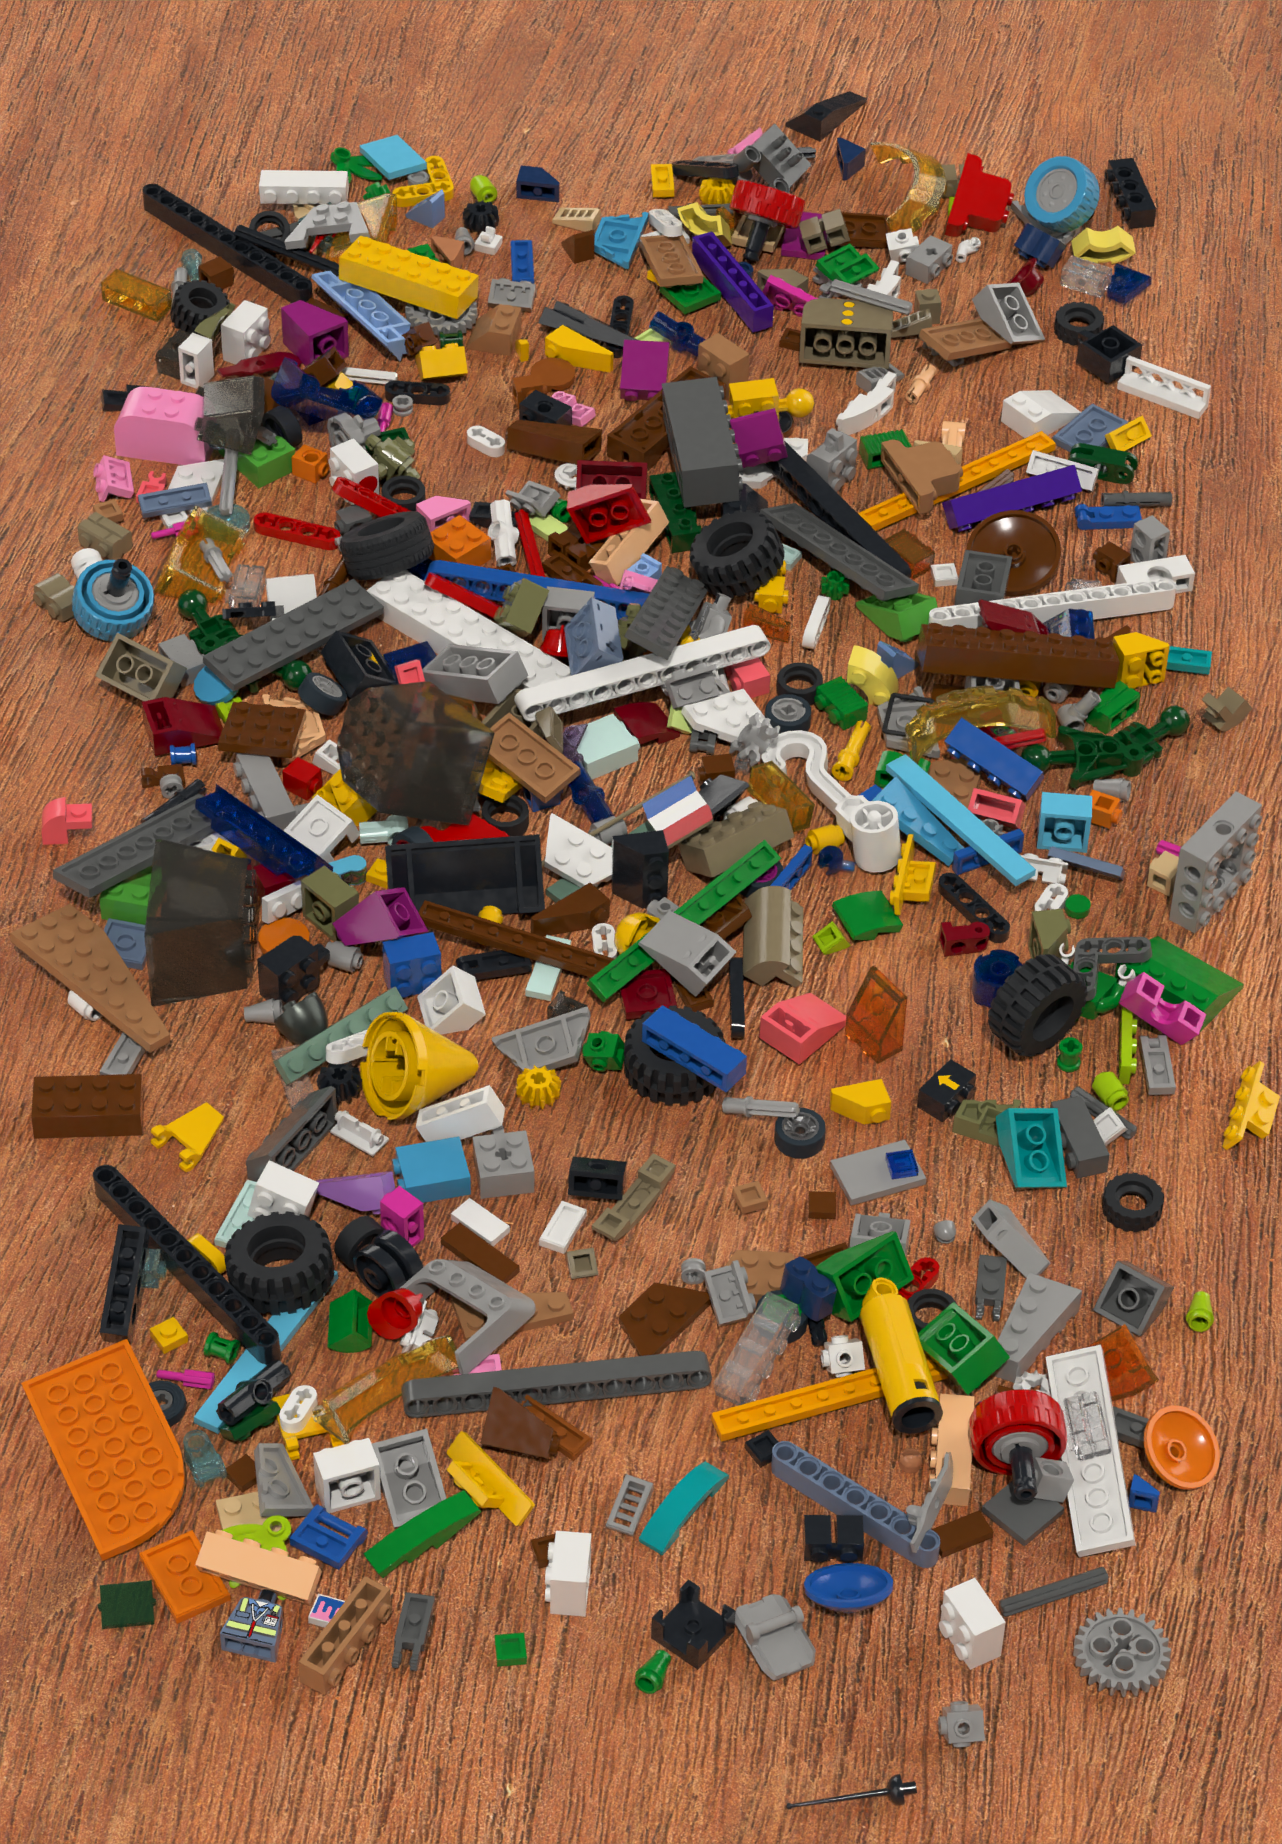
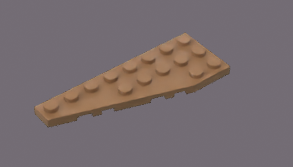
[10,904,170,1053]

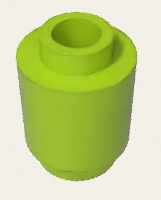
[470,175,497,203]
[1092,1072,1129,1111]

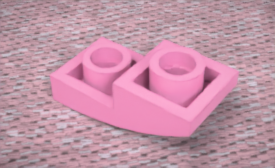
[551,391,596,427]

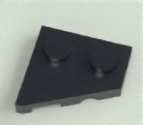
[222,601,284,619]

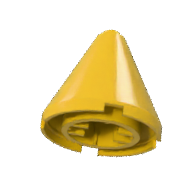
[360,1012,478,1120]

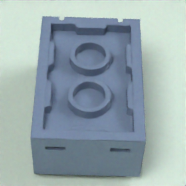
[564,597,623,676]

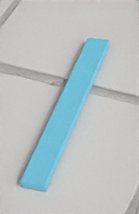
[886,754,1036,886]
[193,1270,338,1434]

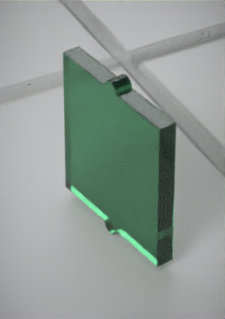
[98,1580,156,1629]

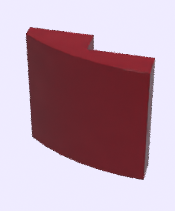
[614,702,680,745]

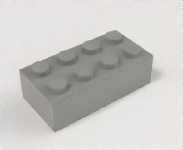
[422,644,528,704]

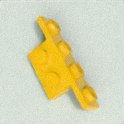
[890,834,936,915]
[1222,1061,1280,1150]
[446,1431,535,1526]

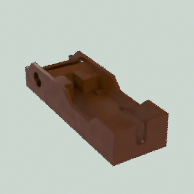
[607,366,726,471]

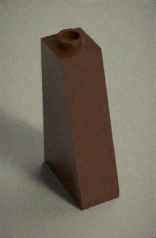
[505,420,602,465]

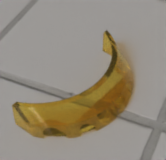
[870,142,947,233]
[905,686,1056,765]
[312,1335,458,1444]

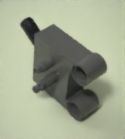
[733,123,816,193]

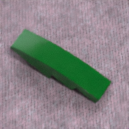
[364,1490,482,1578]

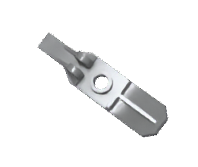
[906,1452,953,1553]

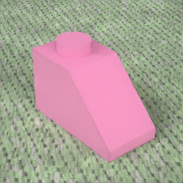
[416,496,471,532]

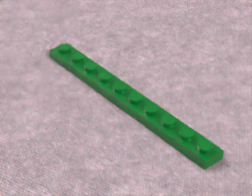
[586,840,782,1003]

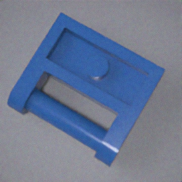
[290,1504,368,1570]

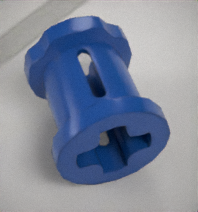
[170,743,197,765]

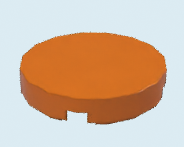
[258,918,310,954]

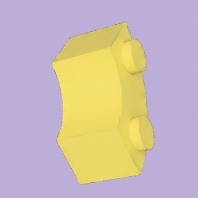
[677,202,732,247]
[1071,226,1136,265]
[847,645,899,706]

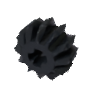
[463,200,499,234]
[317,1062,362,1105]

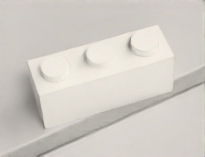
[416,1085,505,1142]

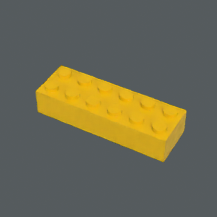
[339,235,479,319]

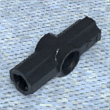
[216,1360,291,1425]

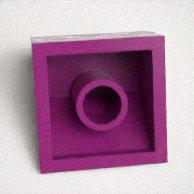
[730,408,788,468]

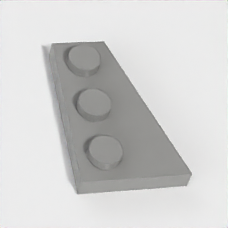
[254,1443,314,1517]

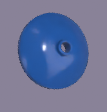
[804,1563,893,1613]

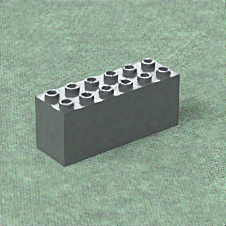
[662,377,743,507]

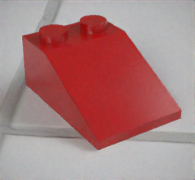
[567,484,651,544]

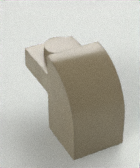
[1202,687,1253,731]

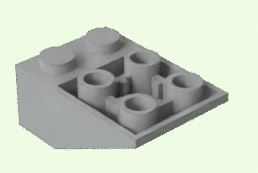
[638,910,736,997]

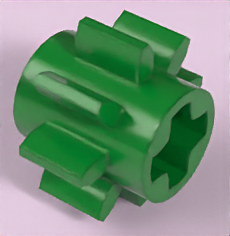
[362,181,391,208]
[821,571,849,600]

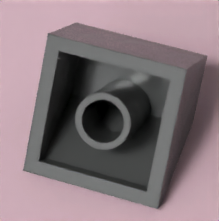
[1093,1261,1174,1336]

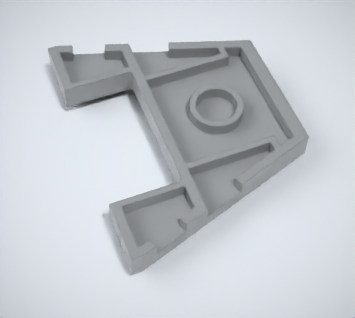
[285,201,370,250]

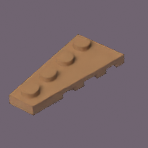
[451,1292,574,1342]

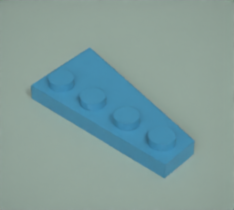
[872,776,964,866]

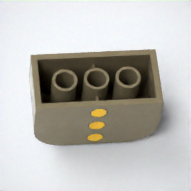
[799,298,893,369]

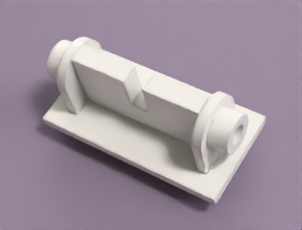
[1020,853,1068,884]
[330,1110,389,1156]
[400,1300,439,1360]

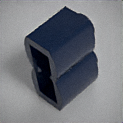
[1014,223,1066,269]
[780,1256,837,1321]

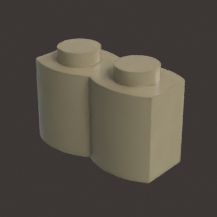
[33,573,75,622]

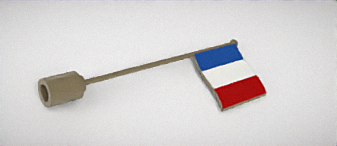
[542,771,713,867]

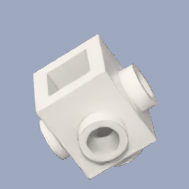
[886,228,919,262]
[821,1335,865,1377]

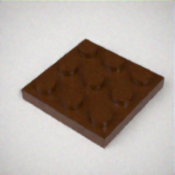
[218,702,306,758]

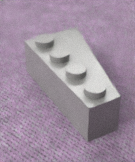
[991,1272,1082,1383]

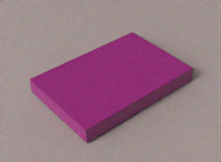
[781,212,828,260]

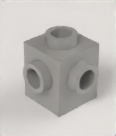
[938,1701,985,1747]

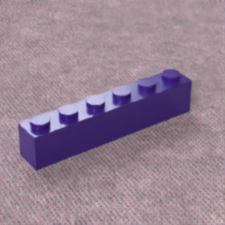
[692,231,774,332]
[942,465,1082,531]

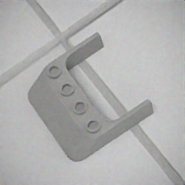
[399,1259,536,1374]

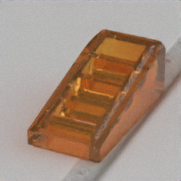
[743,604,791,643]

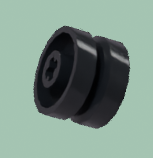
[353,1230,423,1298]

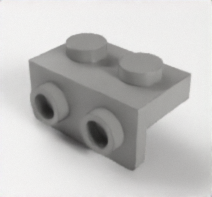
[505,481,561,517]
[703,1260,756,1327]

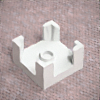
[283,795,361,866]

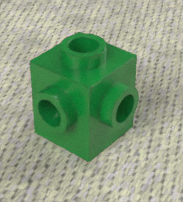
[582,1031,624,1071]

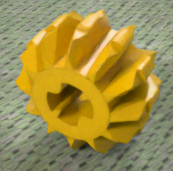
[699,177,735,205]
[516,1065,561,1110]

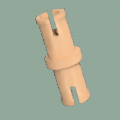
[905,364,937,403]

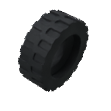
[1054,302,1104,346]
[1102,1172,1164,1233]

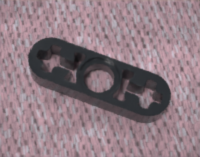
[385,381,450,405]

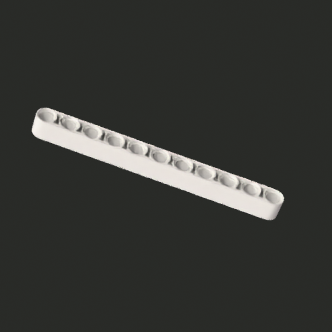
[928,578,1177,629]
[514,625,771,721]

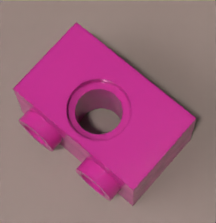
[380,1186,424,1247]

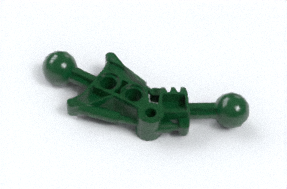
[177,589,312,693]
[1020,705,1190,788]

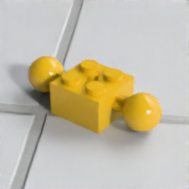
[726,378,814,419]

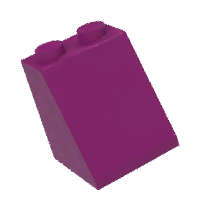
[281,300,349,366]
[620,340,669,401]
[332,887,429,946]

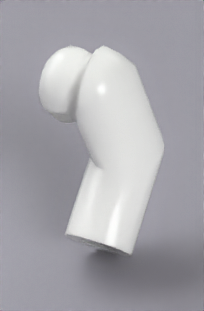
[955,237,981,263]

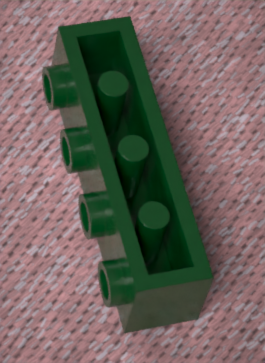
[649,472,702,553]

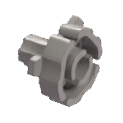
[327,412,381,451]

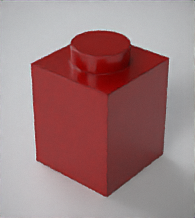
[282,757,323,801]

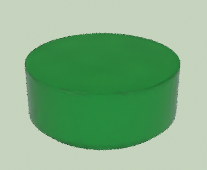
[1065,894,1091,919]

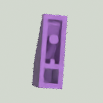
[316,1171,395,1214]

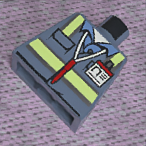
[220,1589,283,1663]

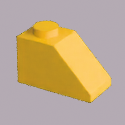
[829,1079,891,1125]

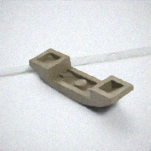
[592,1153,676,1241]

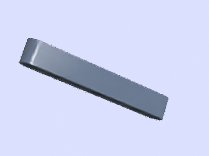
[771,1441,940,1568]

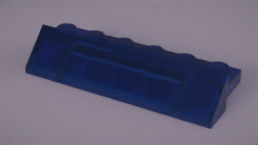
[195,784,333,879]

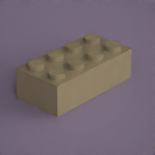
[678,801,795,877]

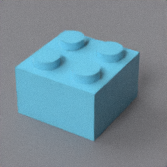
[1037,792,1092,853]

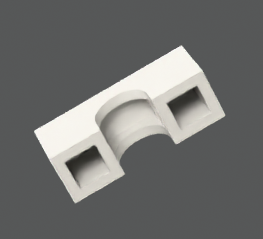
[1116,555,1195,593]

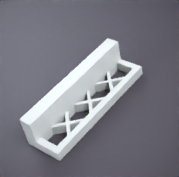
[1117,356,1211,419]

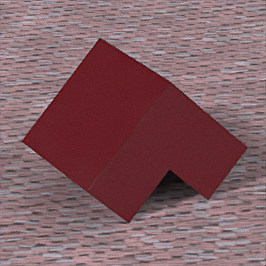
[253,862,295,902]

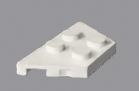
[168,459,224,523]
[544,813,612,887]

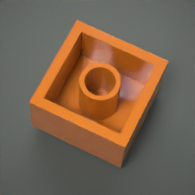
[428,515,491,579]

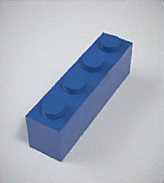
[944,717,1045,801]
[642,1005,747,1092]

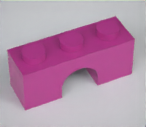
[1119,972,1206,1045]

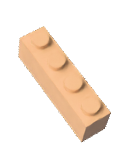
[589,499,669,586]
[928,1393,975,1506]
[195,1530,322,1605]

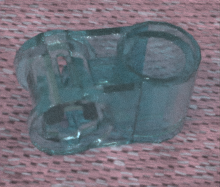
[183,1430,227,1488]

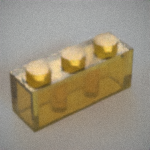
[101,269,172,322]
[747,761,815,832]

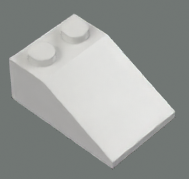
[1001,390,1081,438]

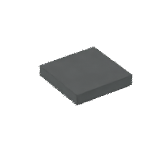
[982,1481,1064,1546]

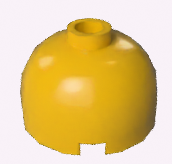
[614,912,660,955]

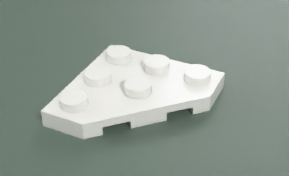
[738,438,808,489]
[681,689,773,742]

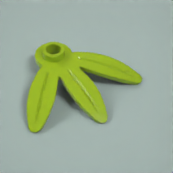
[222,1515,291,1600]

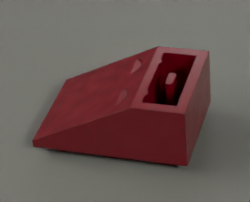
[978,599,1050,635]
[141,697,223,756]

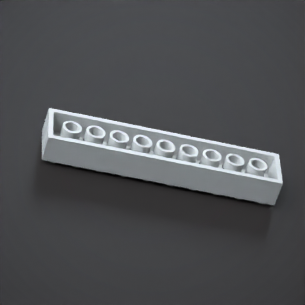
[367,570,571,690]

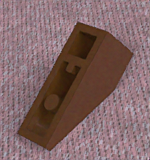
[531,883,610,937]

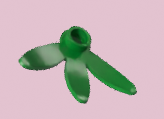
[330,147,383,183]

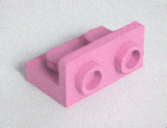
[93,455,134,502]

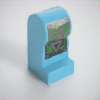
[318,855,367,886]

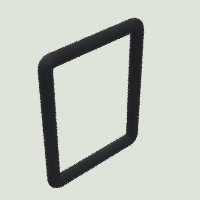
[882,693,935,740]

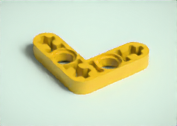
[392,156,454,207]

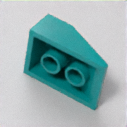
[996,1108,1067,1188]

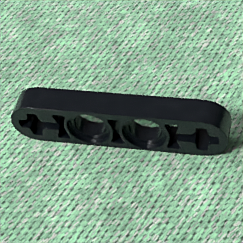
[672,160,739,179]
[607,295,634,358]
[938,873,1010,943]
[729,957,745,1039]

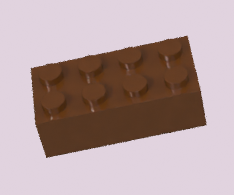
[31,1074,144,1139]

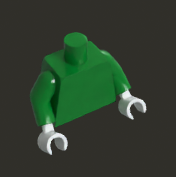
[1059,943,1136,1022]

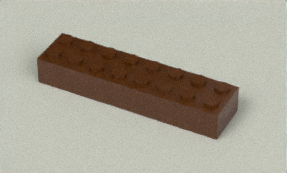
[917,623,1120,688]

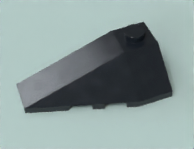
[785,91,867,142]

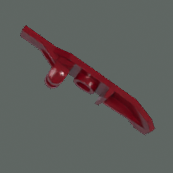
[217,352,302,385]

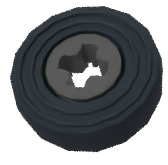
[149,1380,187,1427]

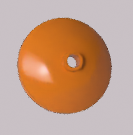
[1144,1405,1220,1490]

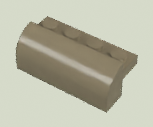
[743,886,803,988]

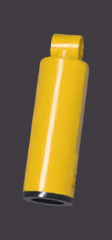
[860,1278,943,1434]

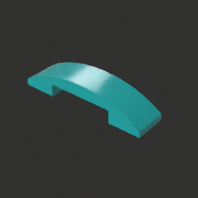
[639,1461,729,1556]

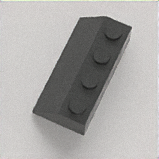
[246,1086,337,1182]

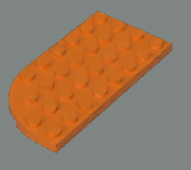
[21,1339,185,1561]

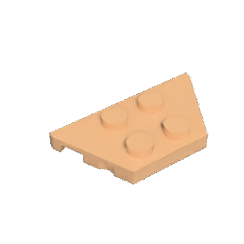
[262,694,326,766]

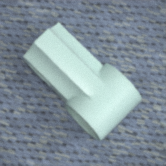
[359,814,409,845]

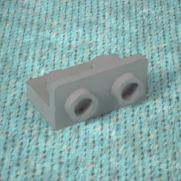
[488,278,537,312]
[664,662,720,709]

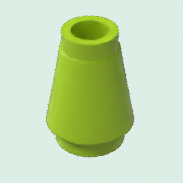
[1186,1291,1214,1332]

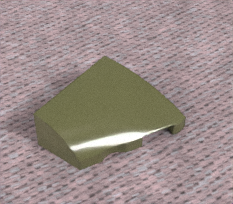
[194,303,236,341]
[952,1099,1021,1147]

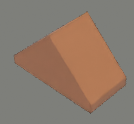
[431,236,464,268]

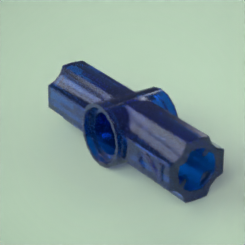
[649,311,705,357]
[568,761,614,824]

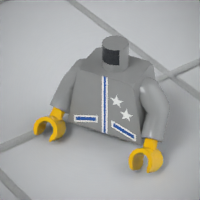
[680,593,732,645]

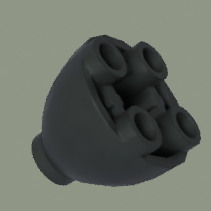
[274,992,328,1045]

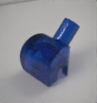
[817,846,856,875]

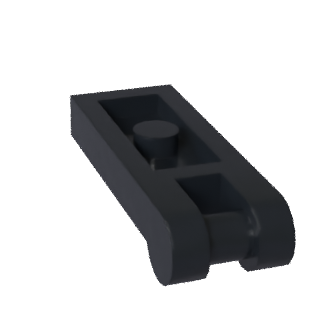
[455,950,532,980]

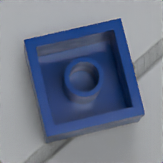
[382,932,442,997]

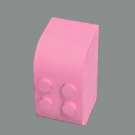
[114,387,218,465]

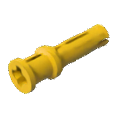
[831,720,871,781]

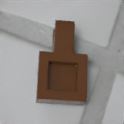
[141,764,185,790]

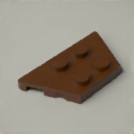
[700,895,752,940]
[619,1282,711,1356]

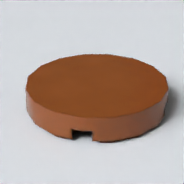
[530,358,575,392]

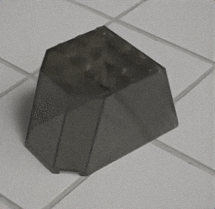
[337,681,495,825]
[144,839,258,1006]

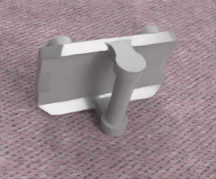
[735,1594,816,1681]

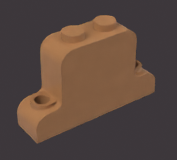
[881,440,963,514]

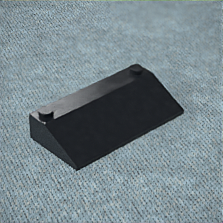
[385,834,545,916]

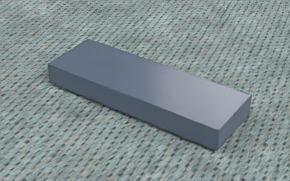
[138,483,212,518]
[1048,846,1125,880]

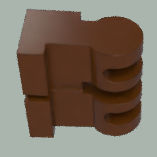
[548,523,605,571]

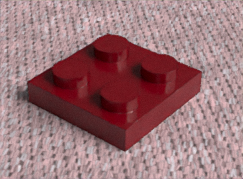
[619,969,678,1020]

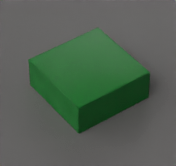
[494,1633,527,1667]

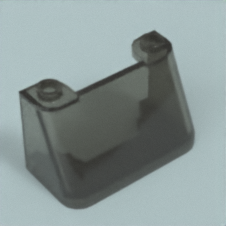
[194,376,264,455]

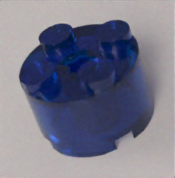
[971,949,1024,1008]

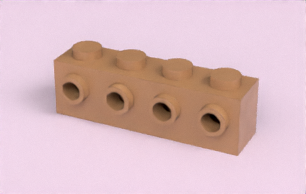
[298,1576,392,1695]

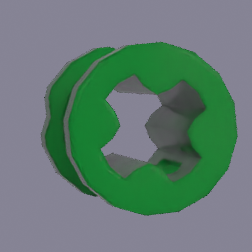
[1057,1037,1083,1072]
[203,1332,240,1365]

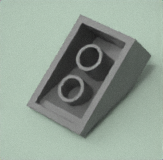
[954,550,1012,605]

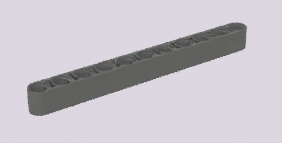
[401,1351,712,1418]

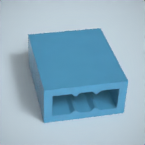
[391,1136,471,1203]

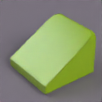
[812,921,851,955]

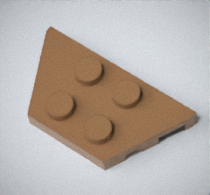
[929,758,982,809]
[725,1250,795,1301]

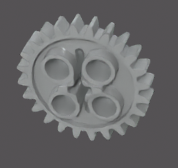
[405,302,478,339]
[1073,1608,1171,1697]

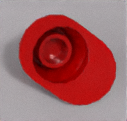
[540,624,568,657]
[367,1288,423,1340]

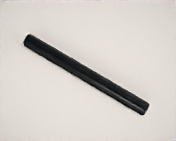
[234,225,339,277]

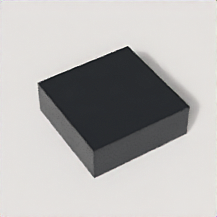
[744,1430,778,1468]

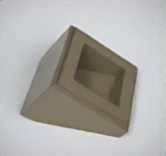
[565,1248,598,1280]

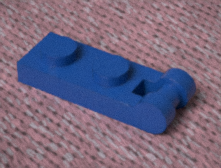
[1074,504,1142,530]

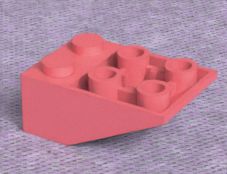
[759,993,851,1065]

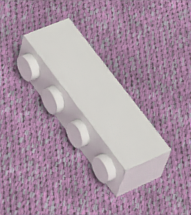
[259,170,349,204]

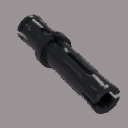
[141,779,207,824]

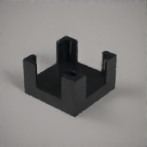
[651,1579,736,1670]

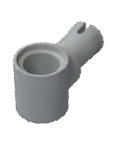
[1056,690,1101,731]

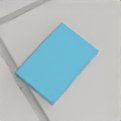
[359,135,427,180]

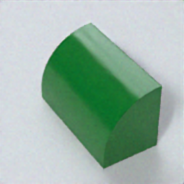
[327,1289,373,1353]

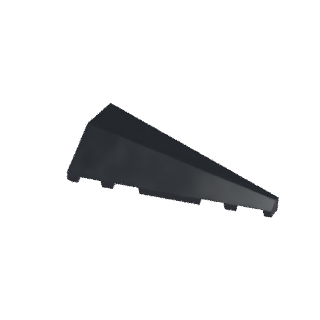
[538,301,637,347]

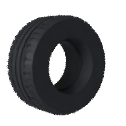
[339,511,434,580]

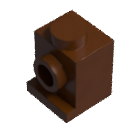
[402,322,438,357]
[1093,541,1131,583]

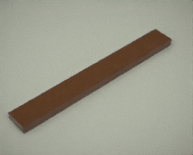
[418,900,614,978]

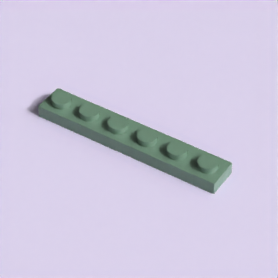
[273,986,408,1085]

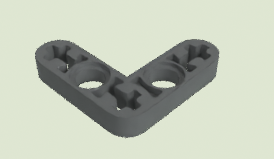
[1073,937,1152,1001]

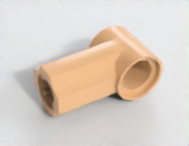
[941,421,966,447]

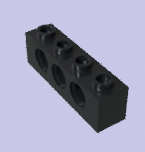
[1104,158,1156,229]
[99,1224,150,1344]

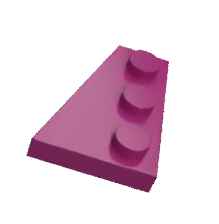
[762,275,818,317]

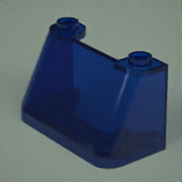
[271,357,383,421]

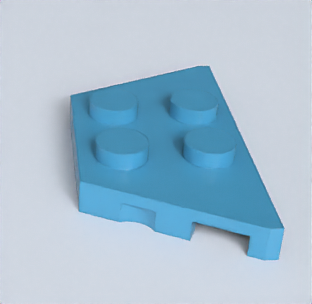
[594,212,649,269]

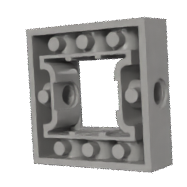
[1169,791,1262,934]

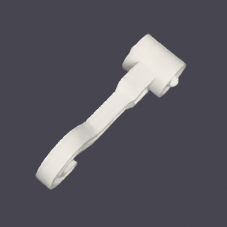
[761,730,902,872]

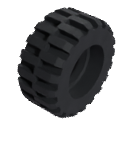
[689,510,785,598]
[988,954,1088,1057]
[624,1006,725,1106]
[224,1211,334,1315]

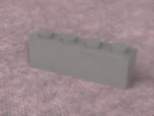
[233,752,296,836]

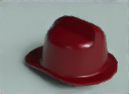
[1007,258,1044,297]

